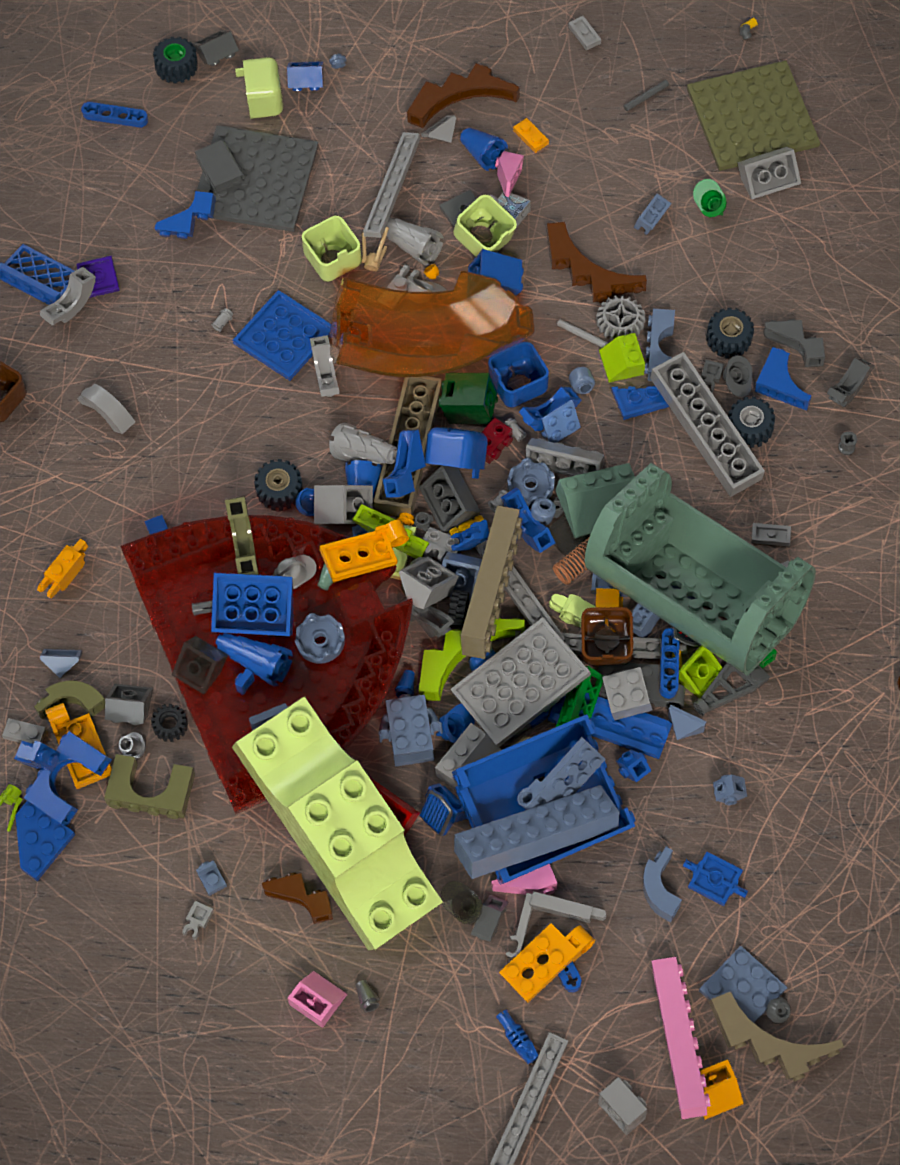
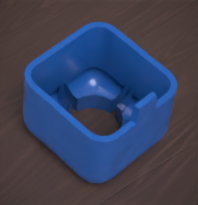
[488,341,549,408]
[425,427,488,479]

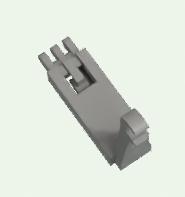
[505,891,606,958]

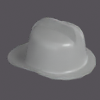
[407,276,447,303]
[273,555,316,589]

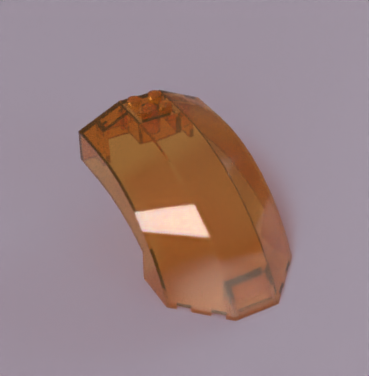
[330,271,535,377]

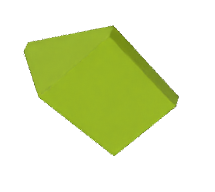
[679,646,723,698]

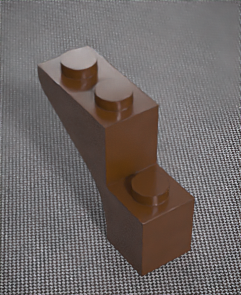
[262,872,333,924]

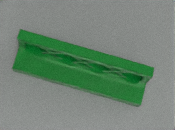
[556,666,604,727]

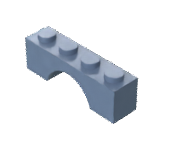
[644,309,675,381]

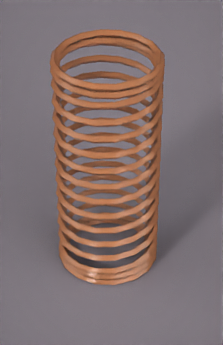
[553,537,589,585]

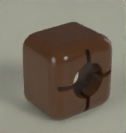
[0,361,27,423]
[581,607,633,665]

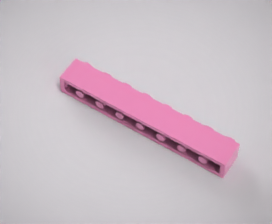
[651,957,710,1119]

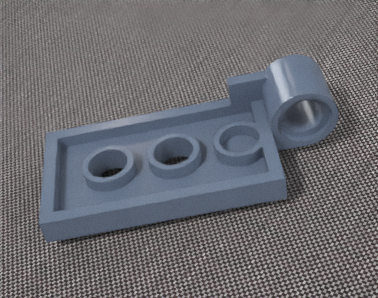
[517,737,606,810]

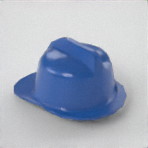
[436,704,475,743]

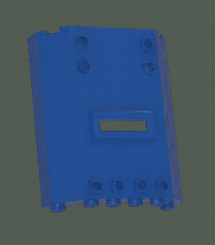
[452,714,636,885]

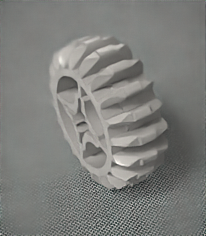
[596,295,645,341]

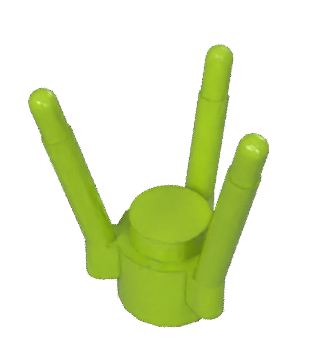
[0,784,23,832]

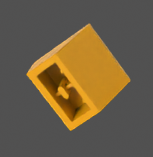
[700,1060,744,1120]

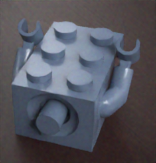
[378,694,443,767]

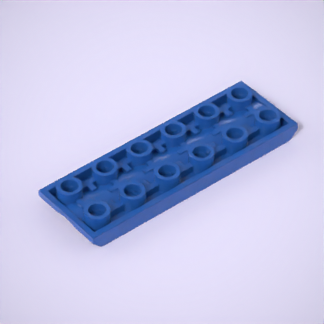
[548,693,672,759]

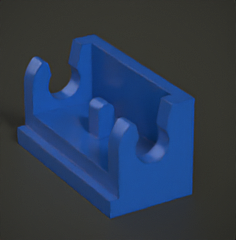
[451,520,489,551]

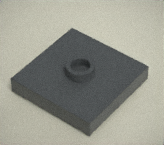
[440,190,483,228]

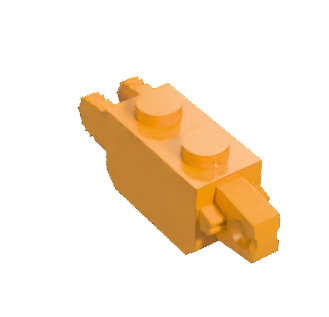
[37,539,88,599]

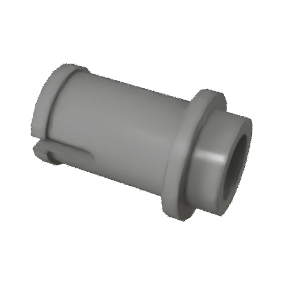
[211,308,233,332]
[504,418,527,442]

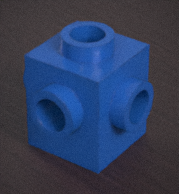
[616,749,651,782]

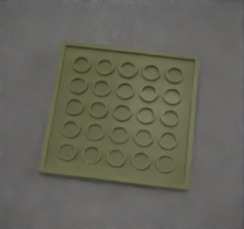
[687,60,820,171]

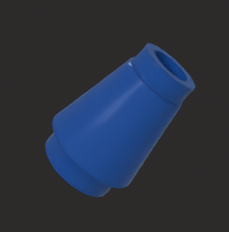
[395,670,415,698]

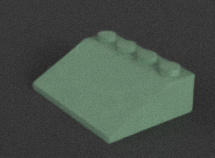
[556,463,635,538]

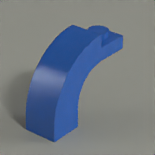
[519,387,582,431]
[501,488,555,553]

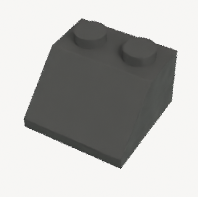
[193,30,239,66]
[105,684,153,725]

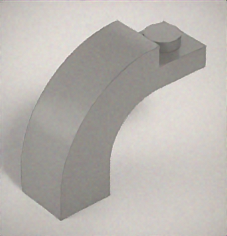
[40,267,96,326]
[310,335,340,397]
[77,384,135,434]

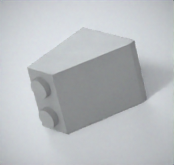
[314,485,373,524]

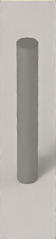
[557,319,608,348]

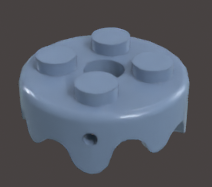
[507,458,554,507]
[295,613,345,664]

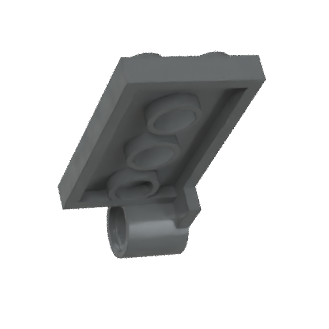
[598,663,686,709]

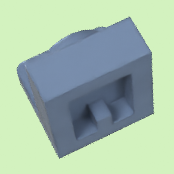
[196,860,227,896]

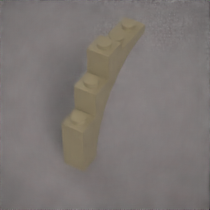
[708,991,844,1082]

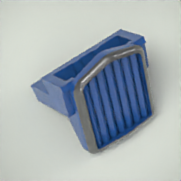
[419,783,468,836]

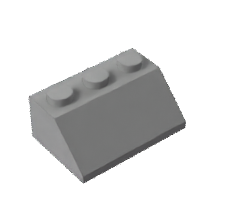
[737,147,801,199]
[399,557,459,609]
[435,723,501,790]

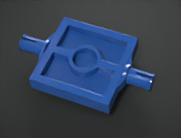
[683,852,748,906]

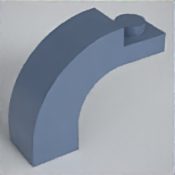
[643,847,682,923]

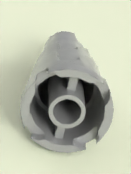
[385,217,443,266]
[329,423,397,464]

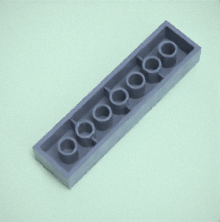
[454,785,619,879]

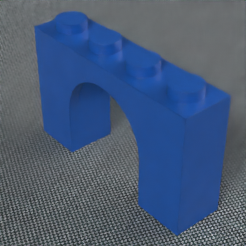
[24,731,112,826]

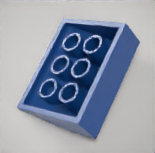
[211,573,293,636]

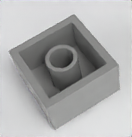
[602,667,653,720]
[598,1077,647,1136]

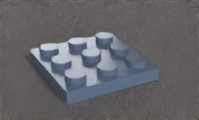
[699,946,787,1024]

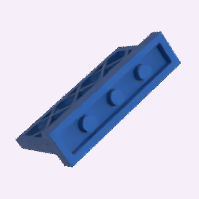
[0,244,75,305]

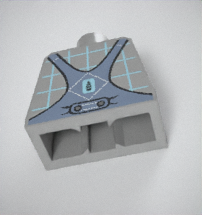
[489,192,531,228]

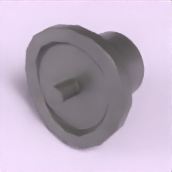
[118,732,146,759]

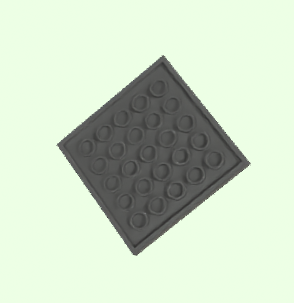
[197,125,319,232]

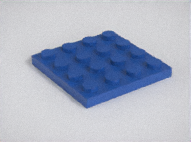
[233,290,335,381]

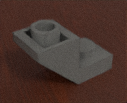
[471,895,509,942]

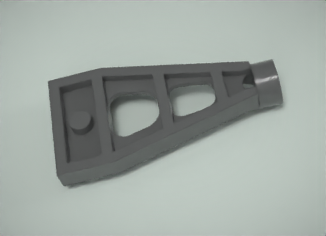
[693,663,770,716]

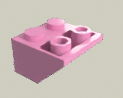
[288,971,347,1028]

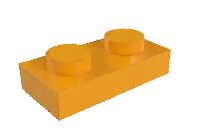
[513,118,549,153]

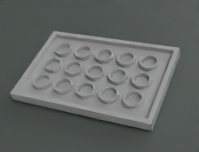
[450,617,591,747]

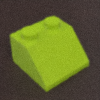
[599,333,645,383]

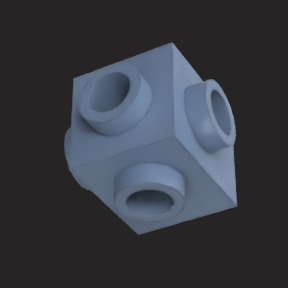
[713,774,747,805]

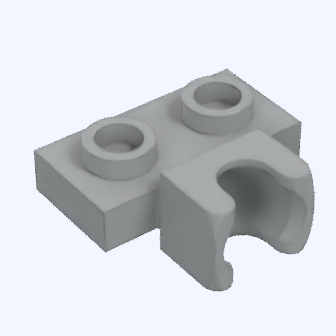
[423,527,461,565]

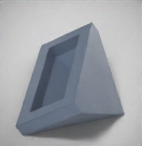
[40,649,82,678]
[668,705,706,740]

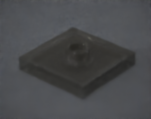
[548,515,590,558]

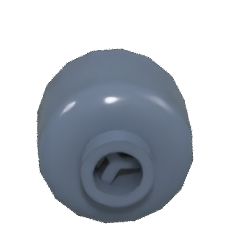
[569,367,595,394]
[530,498,556,526]

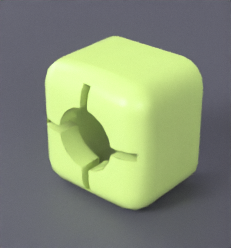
[235,57,283,119]
[453,195,517,257]
[302,216,362,282]

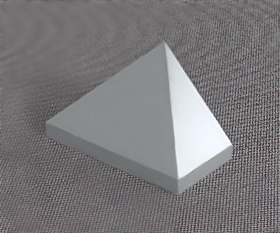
[421,115,456,143]

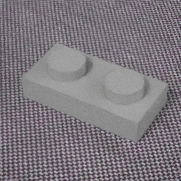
[568,16,601,51]
[751,523,791,546]
[2,718,47,744]

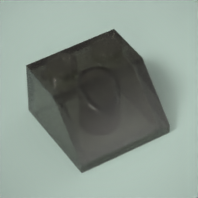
[172,636,228,694]

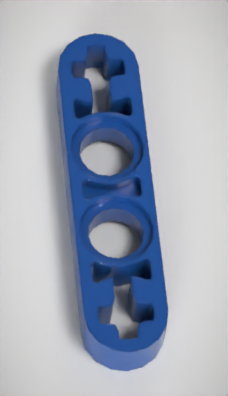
[81,102,148,127]
[659,628,679,699]

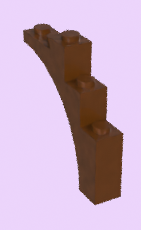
[407,63,520,128]
[547,222,647,303]

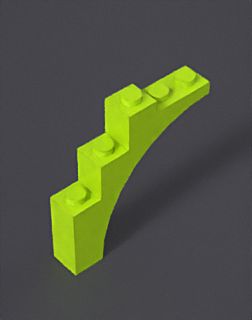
[419,618,526,701]

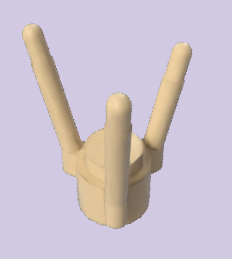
[361,227,389,271]

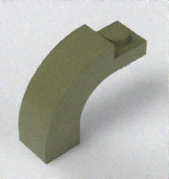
[34,681,105,719]

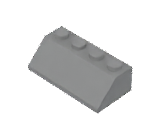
[526,438,604,476]

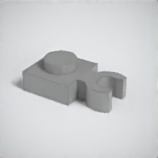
[182,901,214,940]

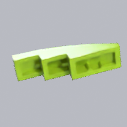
[353,504,429,559]

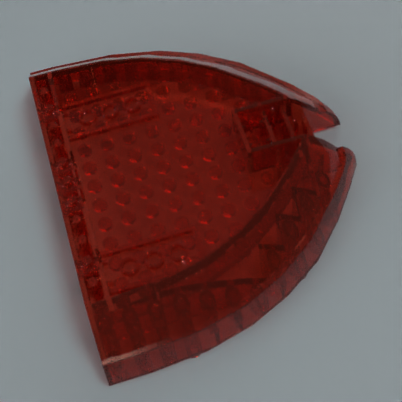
[120,515,413,815]

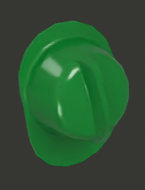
[693,179,727,218]

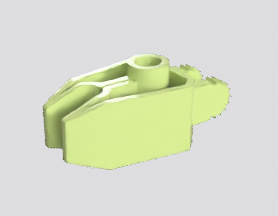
[549,594,596,628]

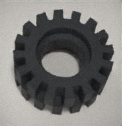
[448,590,469,626]
[151,704,188,742]

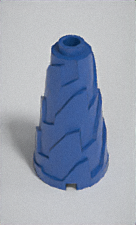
[216,633,293,687]

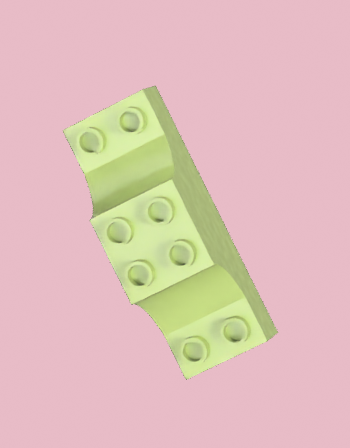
[232,696,443,950]

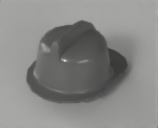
[723,356,752,398]

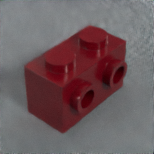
[482,418,513,464]

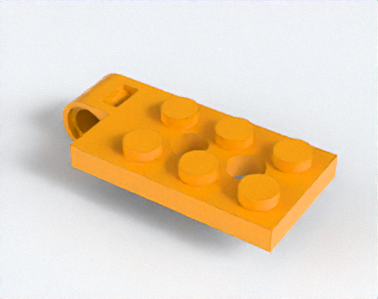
[319,520,409,582]
[45,703,112,789]
[499,923,595,1003]

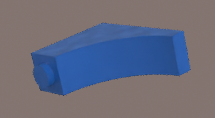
[755,347,811,411]

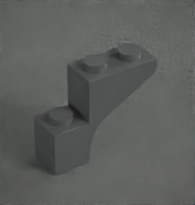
[763,319,825,367]
[398,597,454,638]

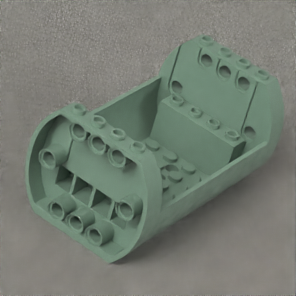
[585,463,816,676]

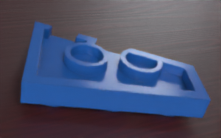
[611,386,669,420]

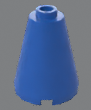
[460,128,508,171]
[345,460,382,498]

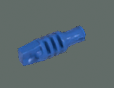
[496,1010,539,1064]

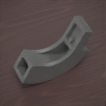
[827,357,875,407]

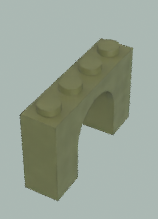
[225,496,259,575]
[104,754,195,819]

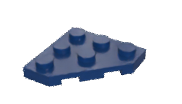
[15,800,75,881]

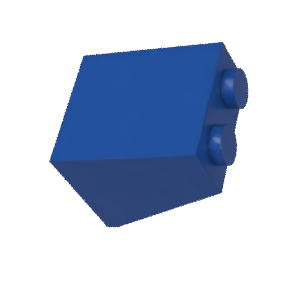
[467,249,524,299]

